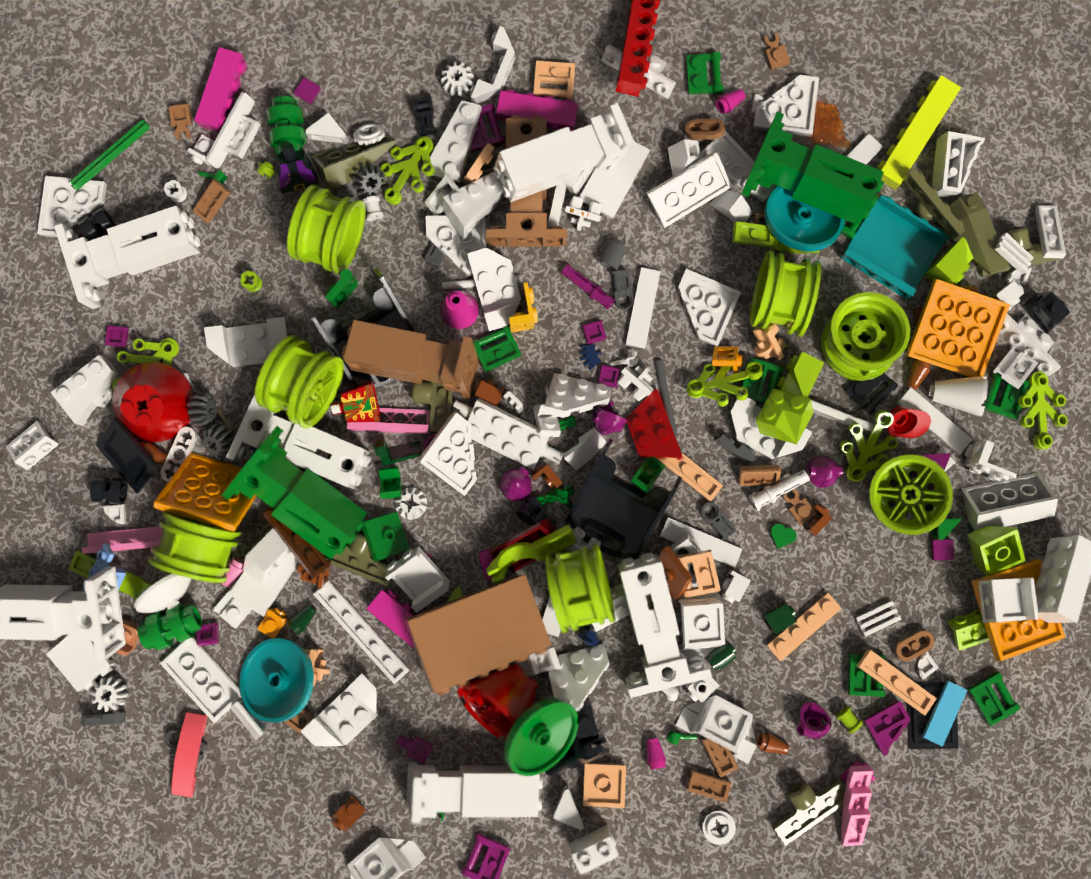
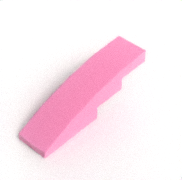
[841,765,873,846]

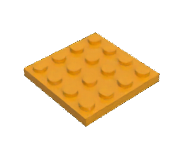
[906,279,1010,377]
[154,453,257,532]
[971,559,1065,661]

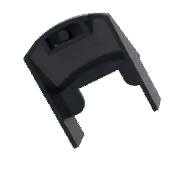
[306,267,415,388]
[566,439,682,559]

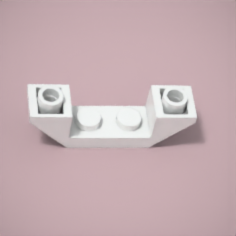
[469,26,515,104]

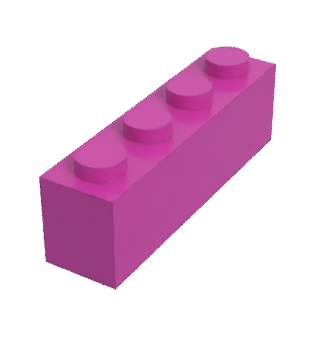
[194,47,247,132]
[496,90,578,132]
[367,589,415,648]

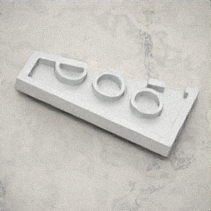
[422,101,482,183]
[700,131,778,202]

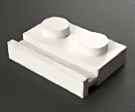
[993,346,1038,389]
[213,580,252,629]

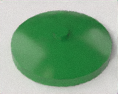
[504,698,578,776]

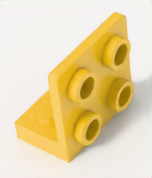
[509,282,538,333]

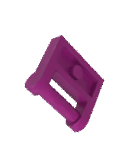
[470,104,506,152]
[461,833,511,879]

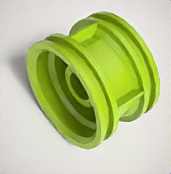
[287,185,366,275]
[749,251,821,337]
[821,292,910,381]
[255,335,344,429]
[870,455,953,535]
[147,511,241,583]
[545,544,615,633]

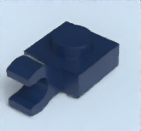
[577,627,600,647]

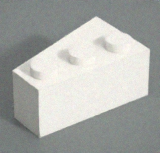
[932,131,985,199]
[443,172,504,240]
[50,355,119,426]
[243,529,292,585]

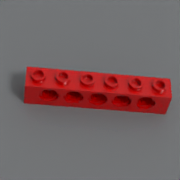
[615,0,660,97]

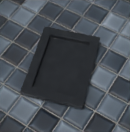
[96,417,158,494]
[907,681,959,750]

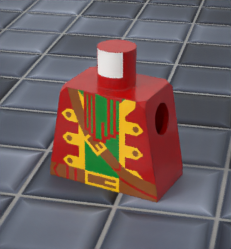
[331,381,381,423]

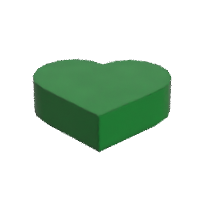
[770,524,797,549]

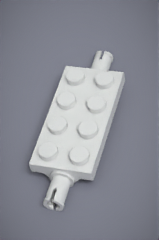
[451,398,564,470]

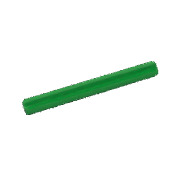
[69,120,150,191]

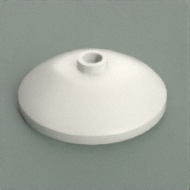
[134,574,191,613]

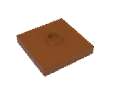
[659,546,693,601]

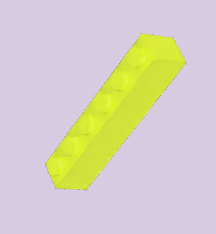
[876,75,961,190]

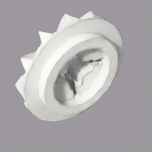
[353,124,385,145]
[395,487,427,520]
[702,810,736,845]

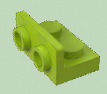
[947,609,989,651]

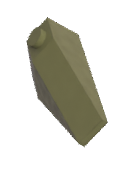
[310,134,396,190]
[938,192,1009,275]

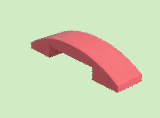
[172,712,208,797]

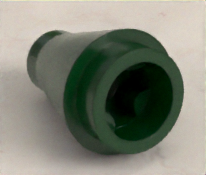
[287,604,317,635]

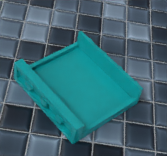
[840,195,950,300]

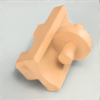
[753,323,786,360]
[304,648,330,686]

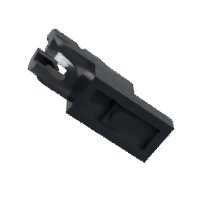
[545,734,610,776]

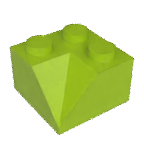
[924,237,973,285]
[777,352,824,398]
[756,388,814,445]
[967,526,1026,576]

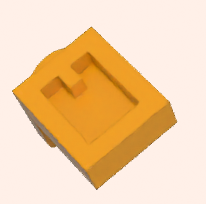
[712,346,743,374]
[257,607,288,639]

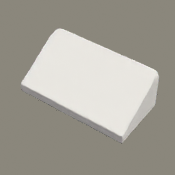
[231,699,267,740]

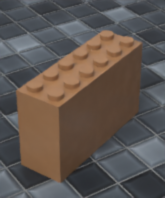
[404,574,551,695]

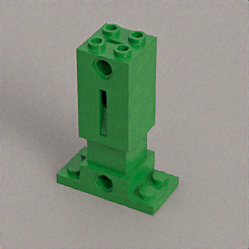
[741,111,884,225]
[221,426,367,559]

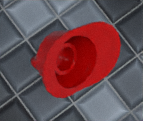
[887,406,931,438]

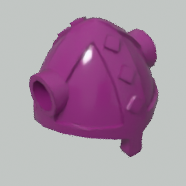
[591,400,628,436]
[806,455,843,489]
[500,467,532,502]
[797,702,832,740]

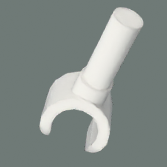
[610,351,639,367]

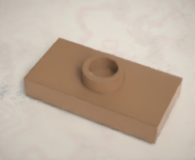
[192,179,231,223]
[738,465,781,486]
[701,737,738,778]
[686,769,732,803]

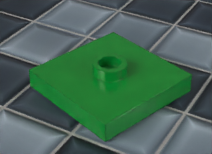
[362,512,410,562]

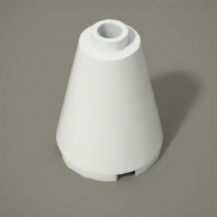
[928,376,988,416]

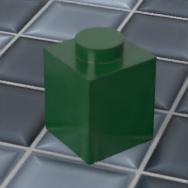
[762,603,797,634]

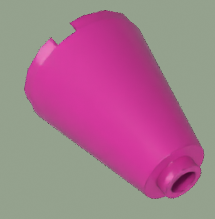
[439,290,479,329]

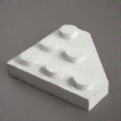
[753,75,819,137]
[37,176,107,237]
[426,216,486,276]
[678,269,741,346]
[543,373,612,418]
[417,411,477,496]
[548,644,610,712]

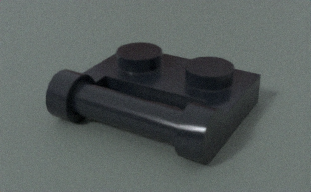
[844,373,898,415]

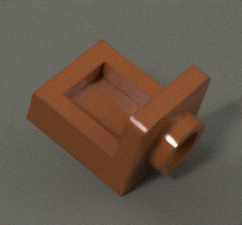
[331,796,366,832]

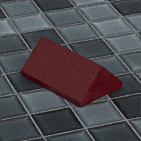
[490,517,556,573]

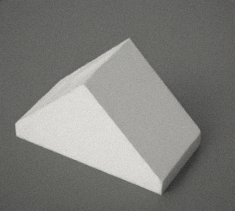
[306,113,348,144]
[710,190,753,223]
[553,785,584,830]

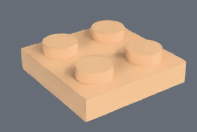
[583,763,626,808]

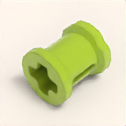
[240,271,262,292]
[835,706,863,734]

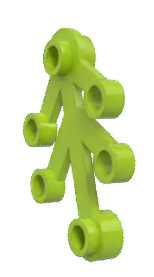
[380,136,435,205]
[113,338,180,389]
[686,362,763,407]
[1018,371,1068,450]
[840,410,898,482]

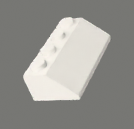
[961,472,1058,531]

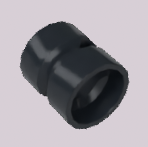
[78,208,116,241]
[90,476,128,505]

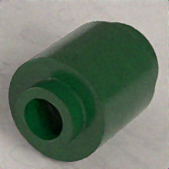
[706,643,737,671]

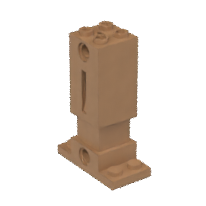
[486,116,567,247]
[342,320,479,400]

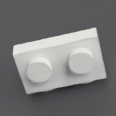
[964,440,1017,482]

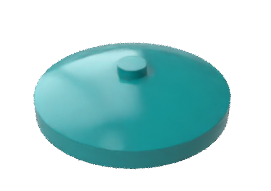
[764,186,845,252]
[239,638,314,723]

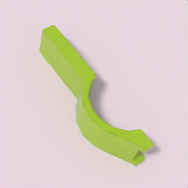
[732,221,820,254]
[486,525,577,585]
[68,551,152,601]

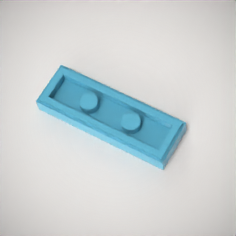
[922,680,967,747]

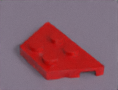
[626,389,684,460]

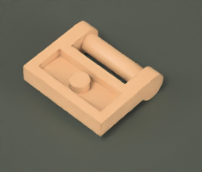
[534,61,575,100]
[461,143,494,185]
[677,550,721,597]

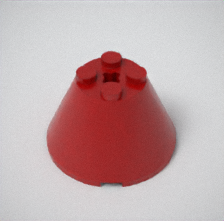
[112,362,193,442]
[457,663,538,739]

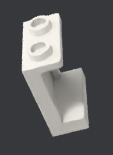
[385,546,450,613]
[978,578,1038,623]
[46,635,116,692]
[570,825,619,874]

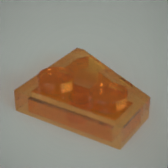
[812,102,850,148]

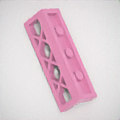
[347,408,431,434]
[82,527,164,554]

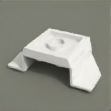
[467,248,521,331]
[204,317,288,368]
[731,394,812,459]
[677,581,725,662]
[301,674,378,746]
[675,695,756,764]
[347,838,426,879]

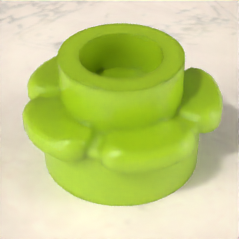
[257,161,276,179]

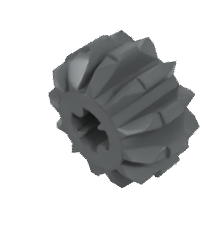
[351,162,386,197]
[186,393,218,427]
[200,423,235,459]

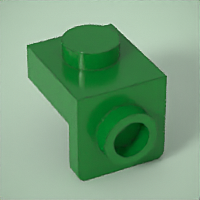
[379,466,402,499]

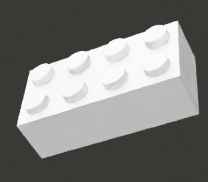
[1035,535,1091,623]

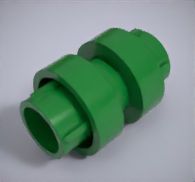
[266,96,307,155]
[137,603,203,651]

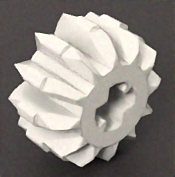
[441,61,474,97]
[91,676,129,712]

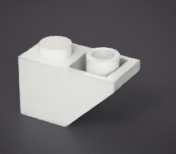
[668,139,701,176]

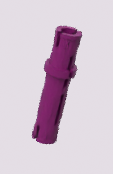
[561,264,615,310]

